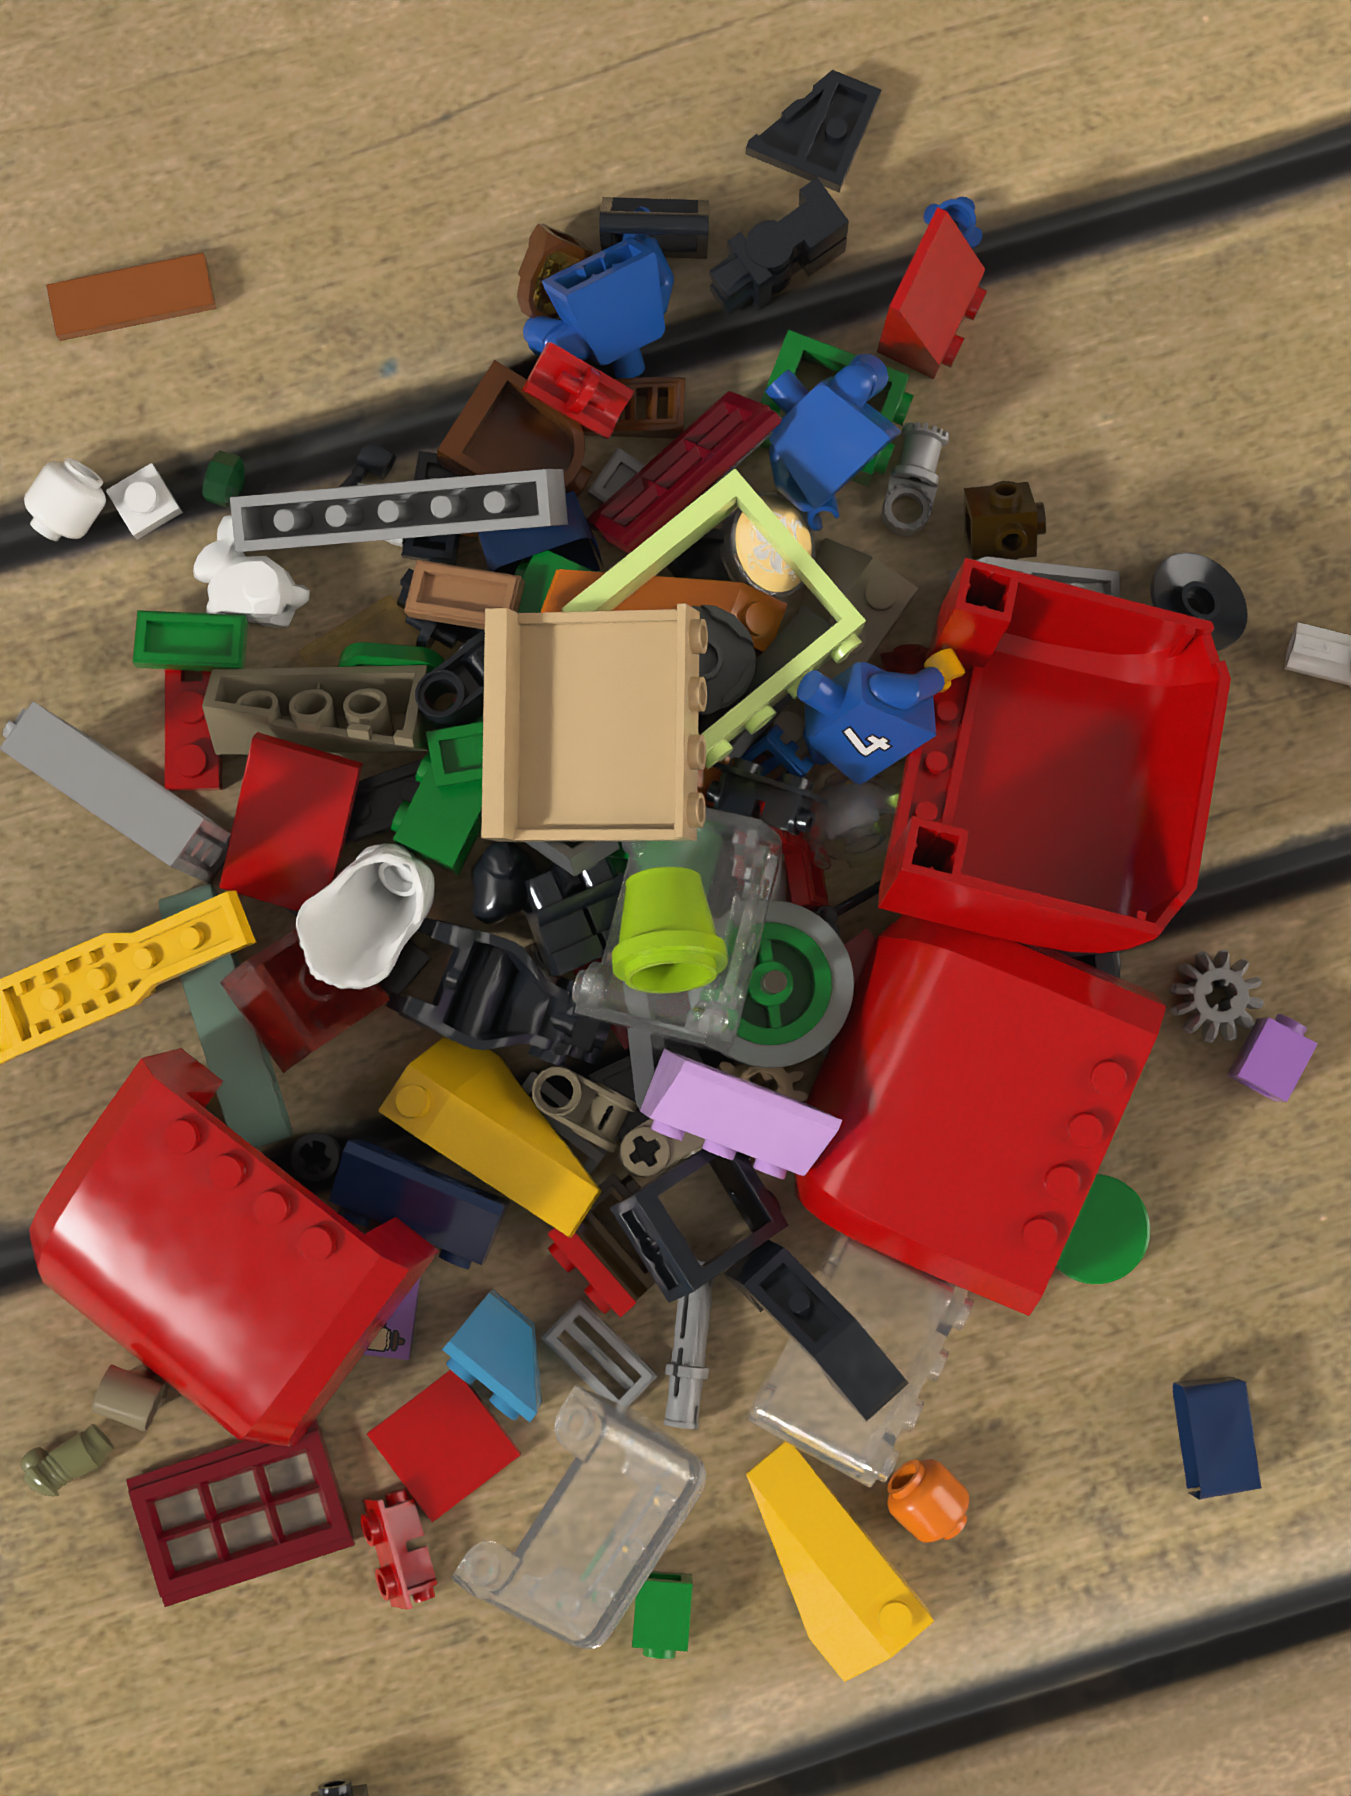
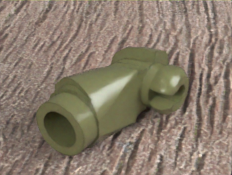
[21,1424,114,1497]

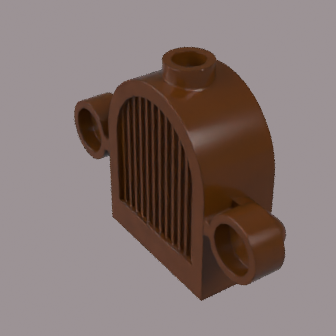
[437,360,593,537]

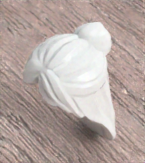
[296,843,435,990]

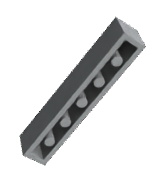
[230,469,568,552]

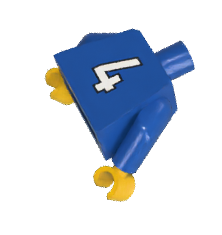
[797,648,965,786]

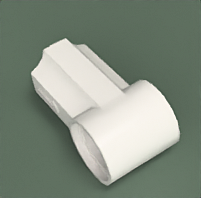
[1284,622,1351,688]

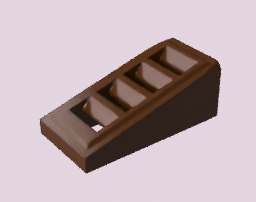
[581,377,685,439]

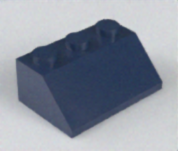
[328,1138,510,1269]

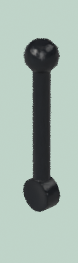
[816,880,881,927]

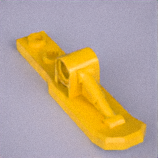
[0,891,256,1065]

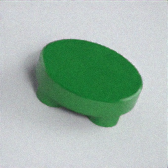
[1055,1174,1150,1284]

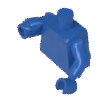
[523,206,674,378]
[765,353,901,531]

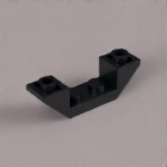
[724,1240,908,1422]

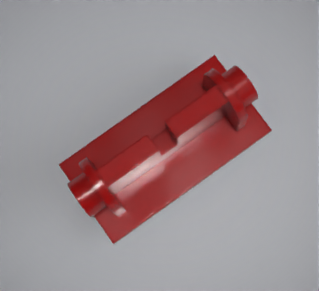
[361,1488,438,1610]

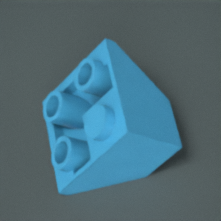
[442,1289,542,1422]

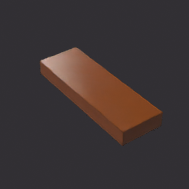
[46,252,217,341]

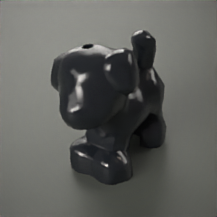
[471,841,583,971]

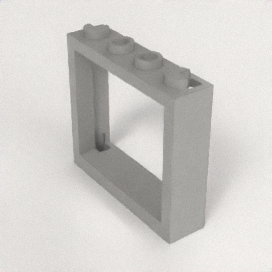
[0,701,231,884]

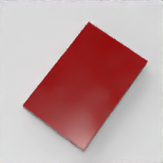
[219,732,363,911]

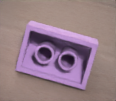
[640,1049,842,1180]

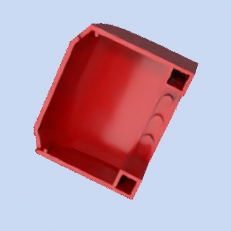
[878,558,1231,953]
[794,914,1167,1316]
[29,1048,439,1447]

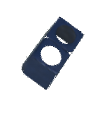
[478,491,604,575]
[1173,1377,1262,1500]

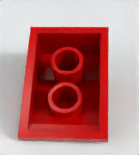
[877,207,987,379]

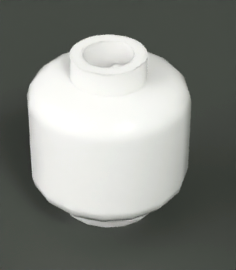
[24,458,106,541]

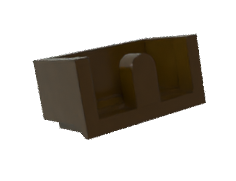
[576,1172,686,1301]

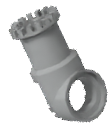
[881,422,950,537]

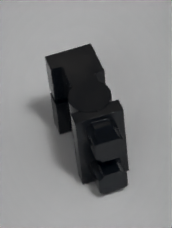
[709,177,849,316]

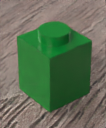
[632,1570,693,1659]

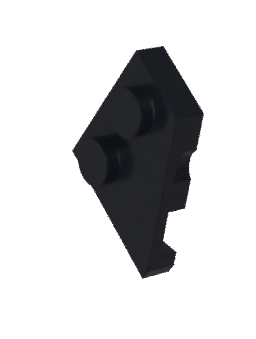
[745,70,882,193]

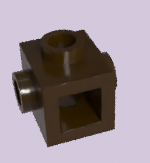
[964,481,1046,560]

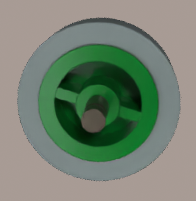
[685,900,854,1068]

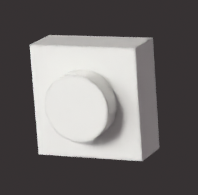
[106,463,183,540]

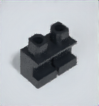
[525,856,629,976]

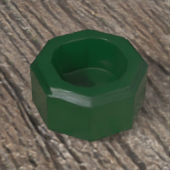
[202,450,245,508]

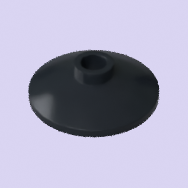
[1150,553,1248,651]

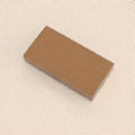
[404,560,525,630]

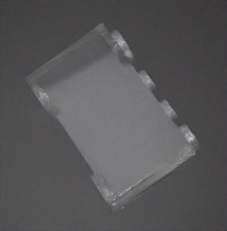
[746,1231,974,1488]

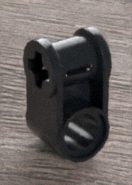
[415,631,485,730]

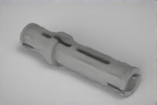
[664,1260,714,1429]

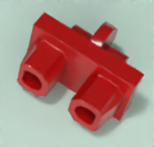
[521,342,634,439]

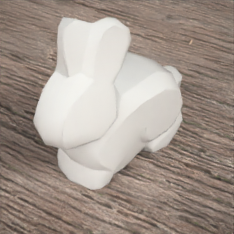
[193,515,310,628]

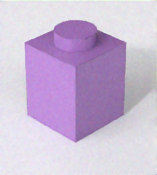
[1227,1014,1317,1102]

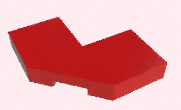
[759,801,829,912]

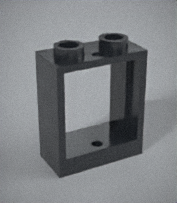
[610,1149,789,1303]

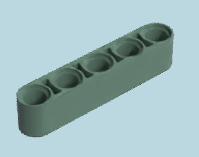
[159,883,292,1148]

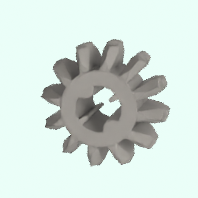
[1168,950,1264,1042]

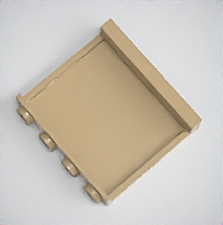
[481,603,708,842]

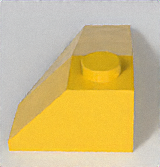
[378,1037,602,1238]
[746,1438,934,1682]

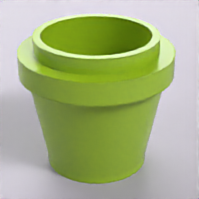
[612,867,728,993]

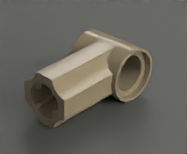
[92,1364,170,1432]

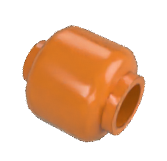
[887,1459,970,1543]

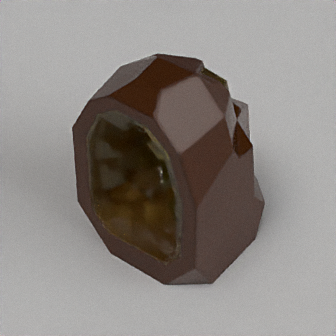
[517,224,593,318]

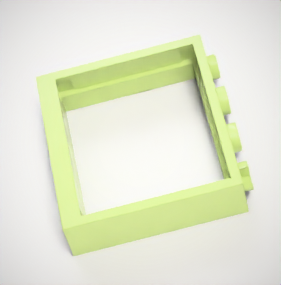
[562,469,866,769]

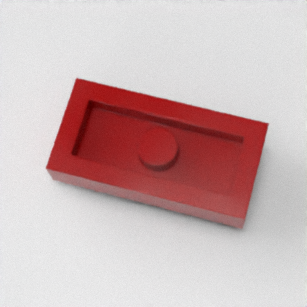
[547,1228,637,1318]

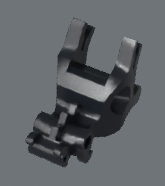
[385,917,617,1068]

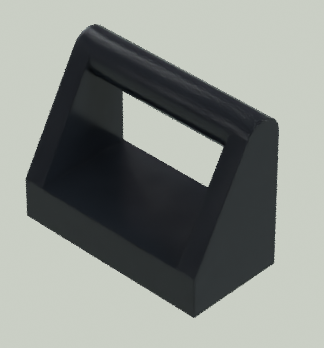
[599,197,709,259]

